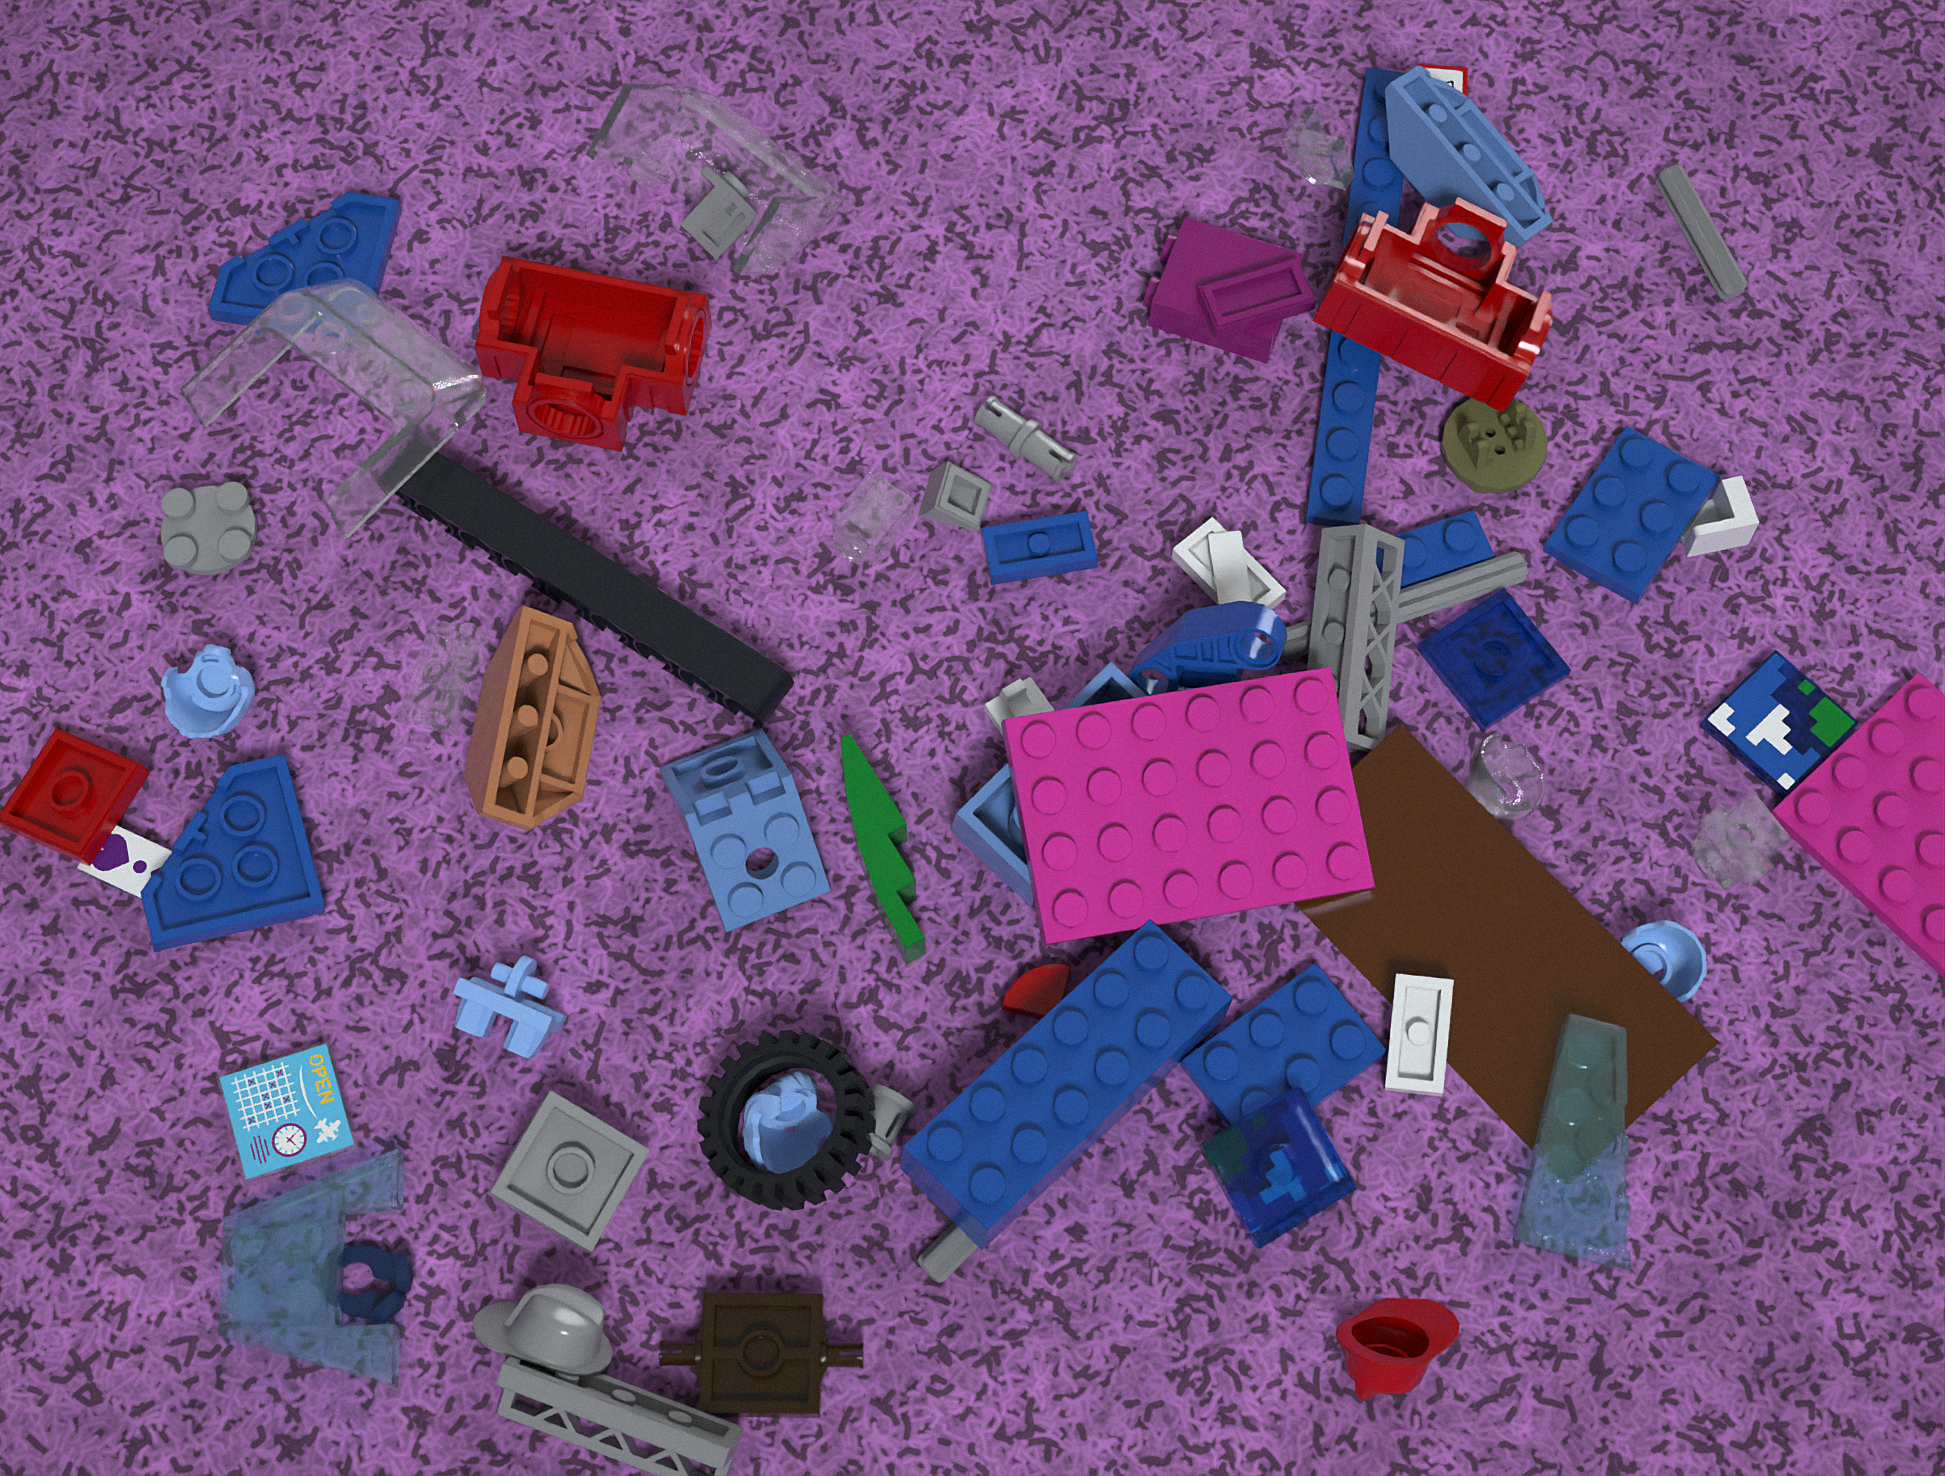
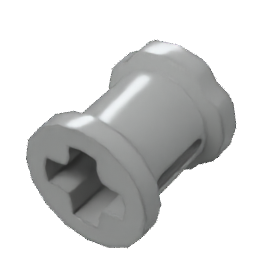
[866,1084,918,1161]

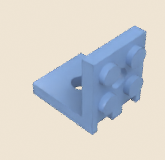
[658,728,831,932]

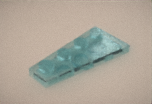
[1512,1013,1631,1272]

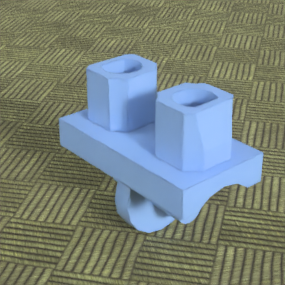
[453,955,567,1058]

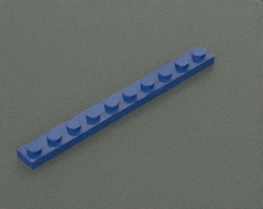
[1305,67,1405,527]

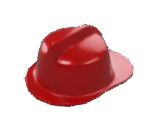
[1335,1298,1460,1401]

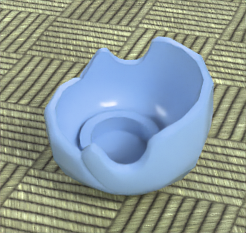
[1619,920,1707,1003]

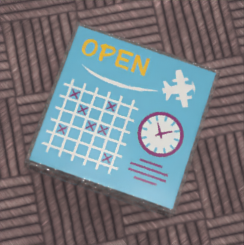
[216,1040,361,1187]

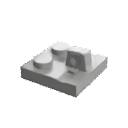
[487,1090,650,1253]

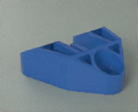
[1128,601,1288,696]

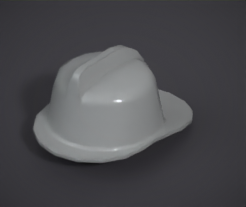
[472,1283,613,1376]

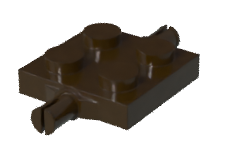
[659,1293,864,1418]

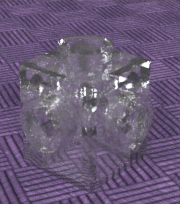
[1690,794,1791,891]

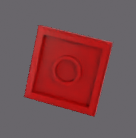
[0,728,150,866]

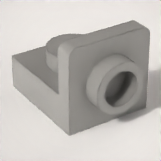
[680,165,758,260]

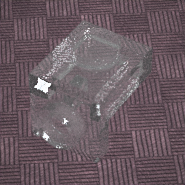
[1282,107,1356,190]

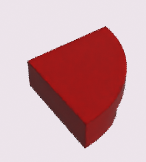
[1002,964,1071,1020]

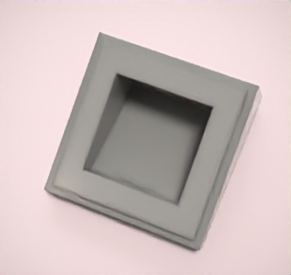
[918,461,992,531]

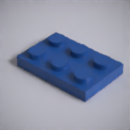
[1543,426,1721,605]
[1180,963,1388,1155]

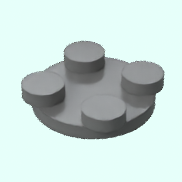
[160,482,257,575]

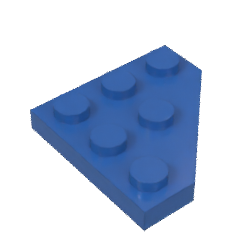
[208,192,402,344]
[140,754,325,952]

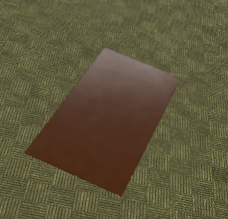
[1294,724,1719,1186]

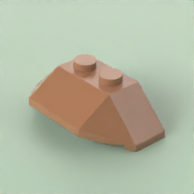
[464,605,601,831]

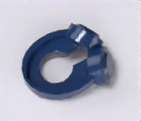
[321,1245,413,1327]

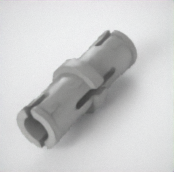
[974,396,1078,484]

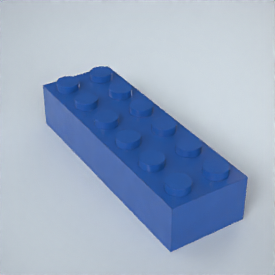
[900,919,1233,1250]

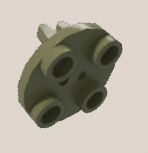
[1441,398,1548,494]

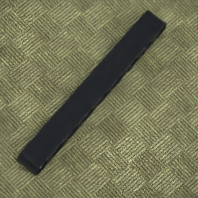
[372,436,794,728]

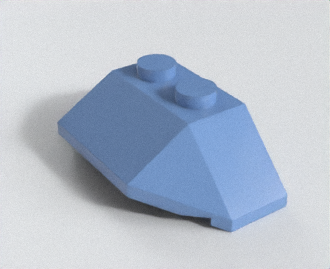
[1385,65,1553,247]

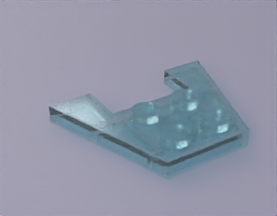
[218,1148,404,1388]

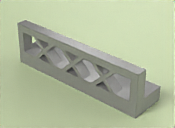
[1307,524,1405,753]
[496,1356,744,1476]

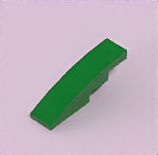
[840,734,926,965]

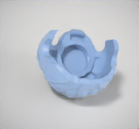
[161,644,255,740]
[742,1069,835,1174]

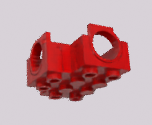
[1312,197,1553,413]
[474,255,712,452]

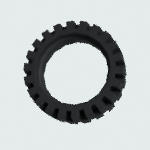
[697,1030,876,1211]

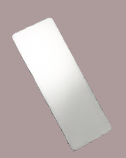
[1208,531,1252,604]

